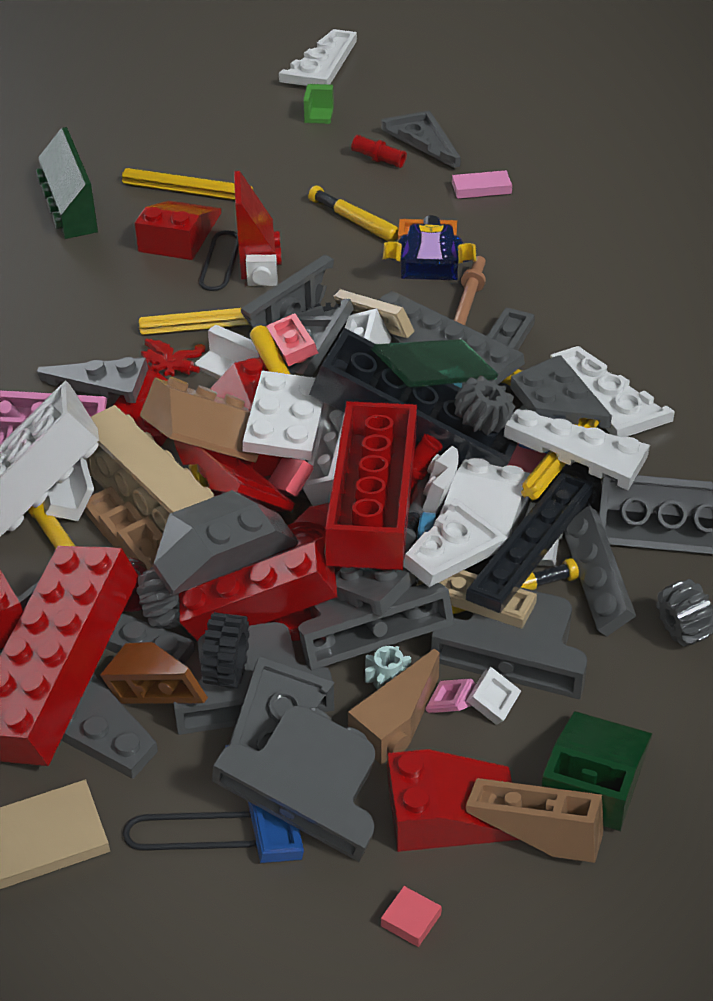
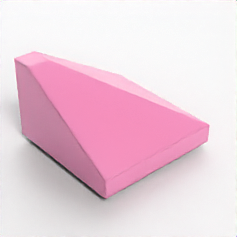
[425,679,476,713]

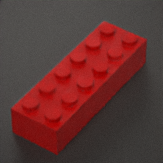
[325,401,417,570]
[0,546,138,766]

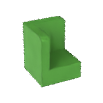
[304,84,334,124]

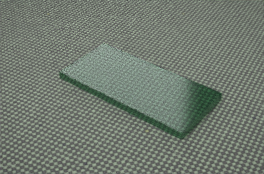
[372,339,499,387]

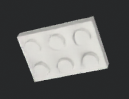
[243,371,324,461]

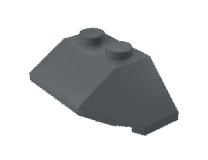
[153,490,299,596]

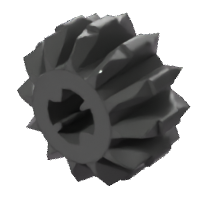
[454,376,515,435]
[136,567,180,629]
[656,579,713,647]

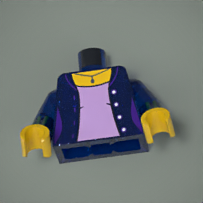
[383,215,477,280]

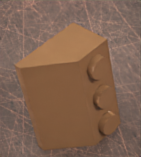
[140,377,258,463]

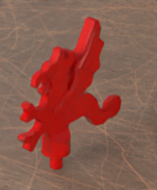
[141,339,206,377]

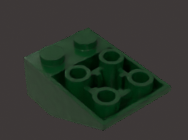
[541,711,652,831]

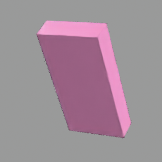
[452,170,512,199]

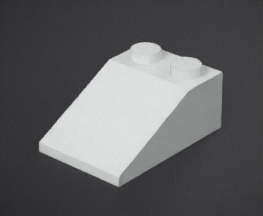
[440,458,531,538]

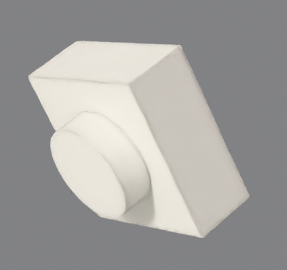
[246,254,278,286]
[466,667,521,725]

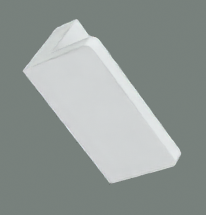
[195,324,259,379]
[43,458,94,521]

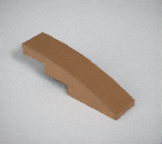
[84,486,163,570]

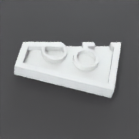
[403,498,508,587]

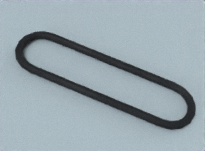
[199,230,239,291]
[123,811,257,850]

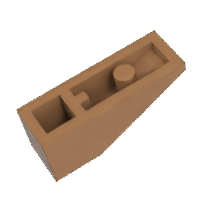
[348,649,440,765]
[466,778,603,863]

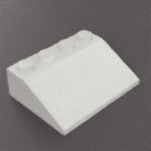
[0,380,99,537]

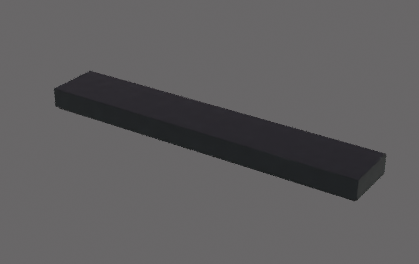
[466,472,594,613]

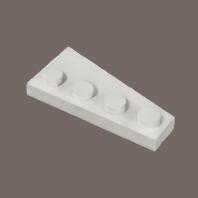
[550,346,675,437]
[504,409,650,490]

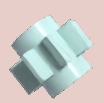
[365,646,411,690]

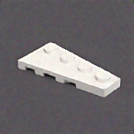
[279,29,357,86]

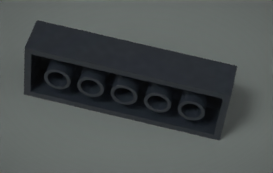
[309,328,517,470]

